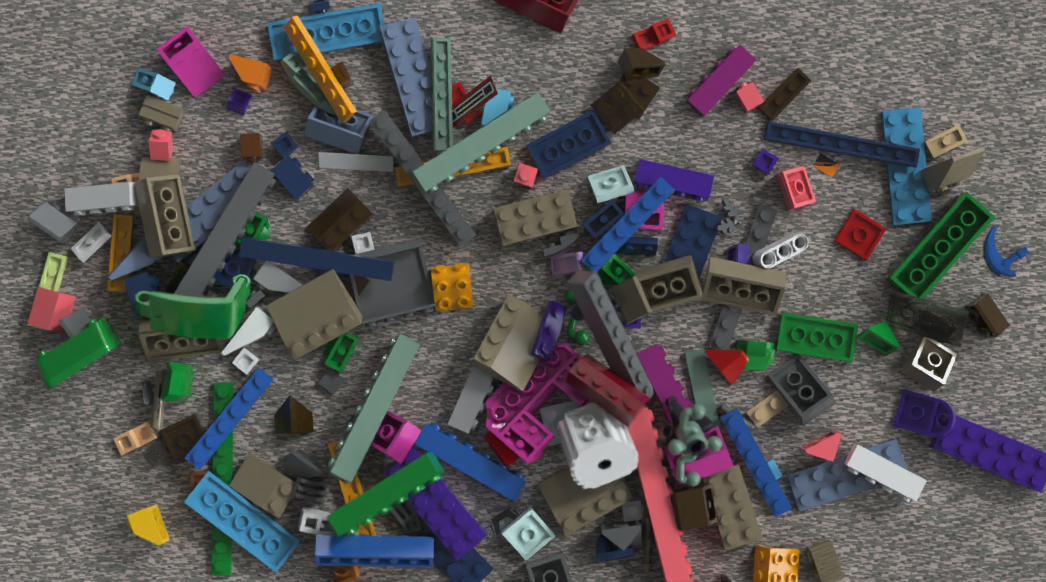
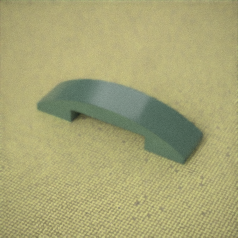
[281,51,337,116]

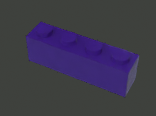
[633,159,714,202]

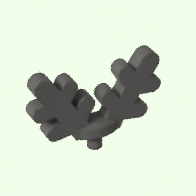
[715,199,740,234]

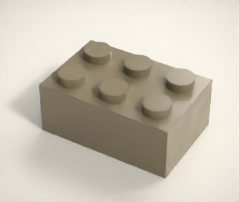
[635,255,703,313]

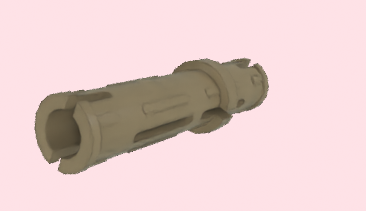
[151,370,166,429]

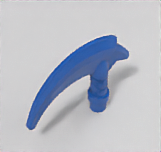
[984,225,1029,276]

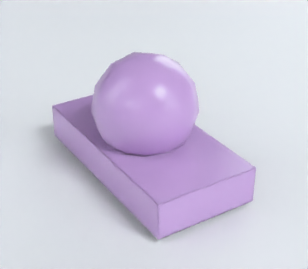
[551,252,585,276]

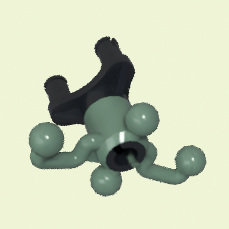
[663,396,722,487]

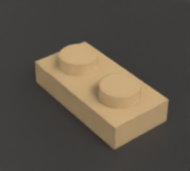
[924,124,967,159]
[746,390,789,428]

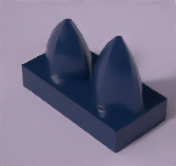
[595,534,635,563]

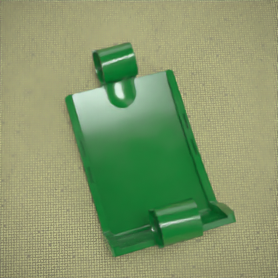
[135,274,251,339]

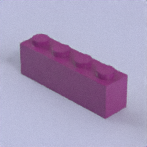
[686,45,757,118]
[636,344,692,423]

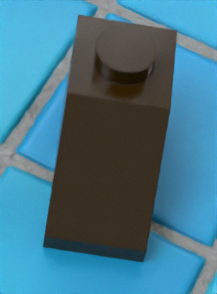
[618,48,665,79]

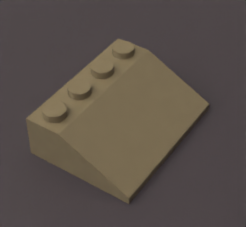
[266,269,363,360]
[471,294,543,392]
[537,466,633,537]

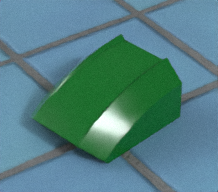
[161,362,196,402]

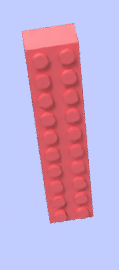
[627,407,694,582]

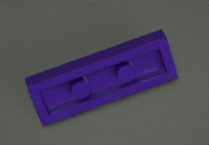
[531,300,568,361]

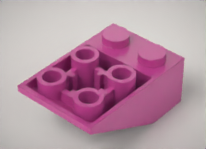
[157,26,225,98]

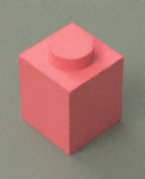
[734,82,764,113]
[148,129,173,161]
[514,163,538,189]

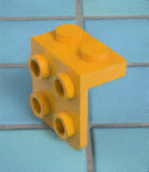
[431,263,473,311]
[753,545,800,582]

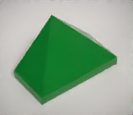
[857,321,899,356]

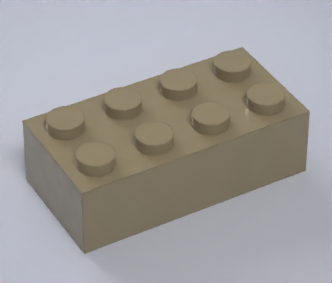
[493,189,578,247]
[701,463,763,551]

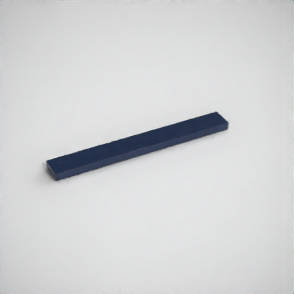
[764,121,920,168]
[240,236,395,281]

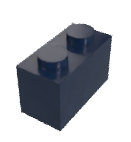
[271,155,315,201]
[582,200,625,240]

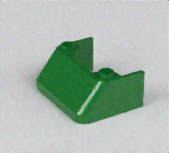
[35,317,122,390]

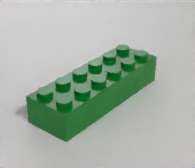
[886,191,995,304]
[326,452,445,537]

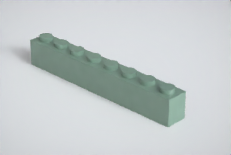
[409,92,551,194]
[326,334,420,484]

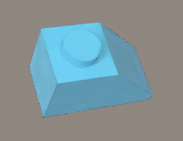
[131,68,176,100]
[481,89,514,127]

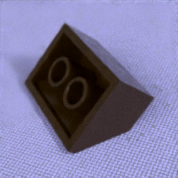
[307,188,374,252]

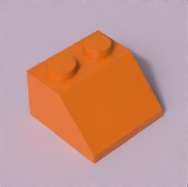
[229,54,272,94]

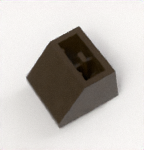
[965,293,1010,338]
[672,483,719,531]

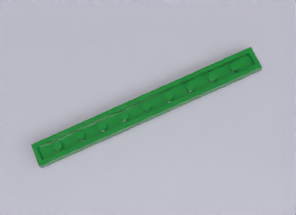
[211,383,234,576]

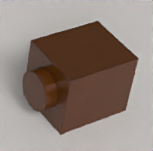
[240,133,263,162]

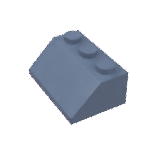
[304,105,374,155]

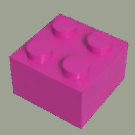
[370,410,421,464]

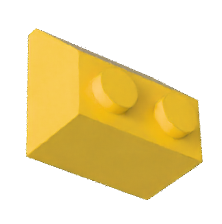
[126,504,170,545]

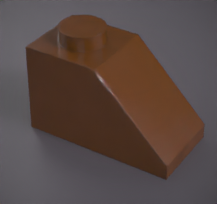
[331,61,354,89]

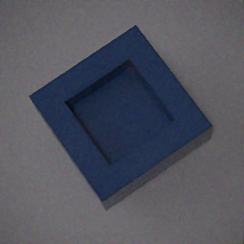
[310,0,331,14]
[271,131,299,159]

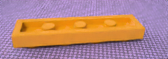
[107,214,134,292]

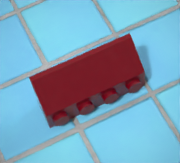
[493,0,578,34]
[565,353,651,427]

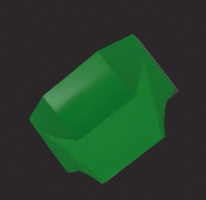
[234,211,273,247]
[596,254,635,285]
[323,332,360,373]
[736,340,776,371]

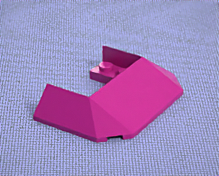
[486,343,590,464]

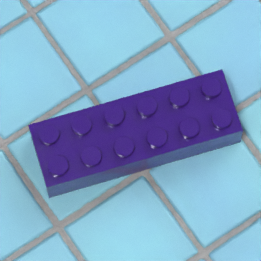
[929,415,1046,493]
[383,446,489,561]

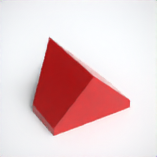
[706,350,748,385]

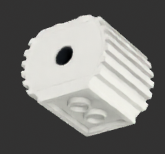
[557,402,639,489]

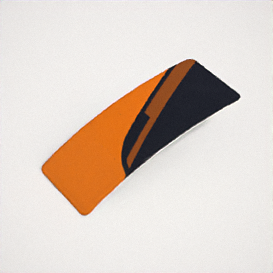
[813,153,840,178]

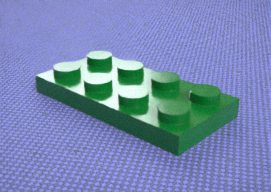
[776,312,858,362]

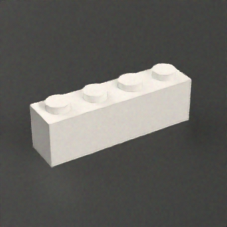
[65,182,139,216]
[844,444,927,502]

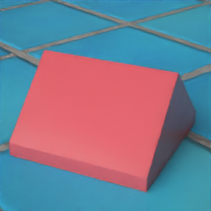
[776,166,816,211]
[27,287,76,333]
[800,430,842,462]

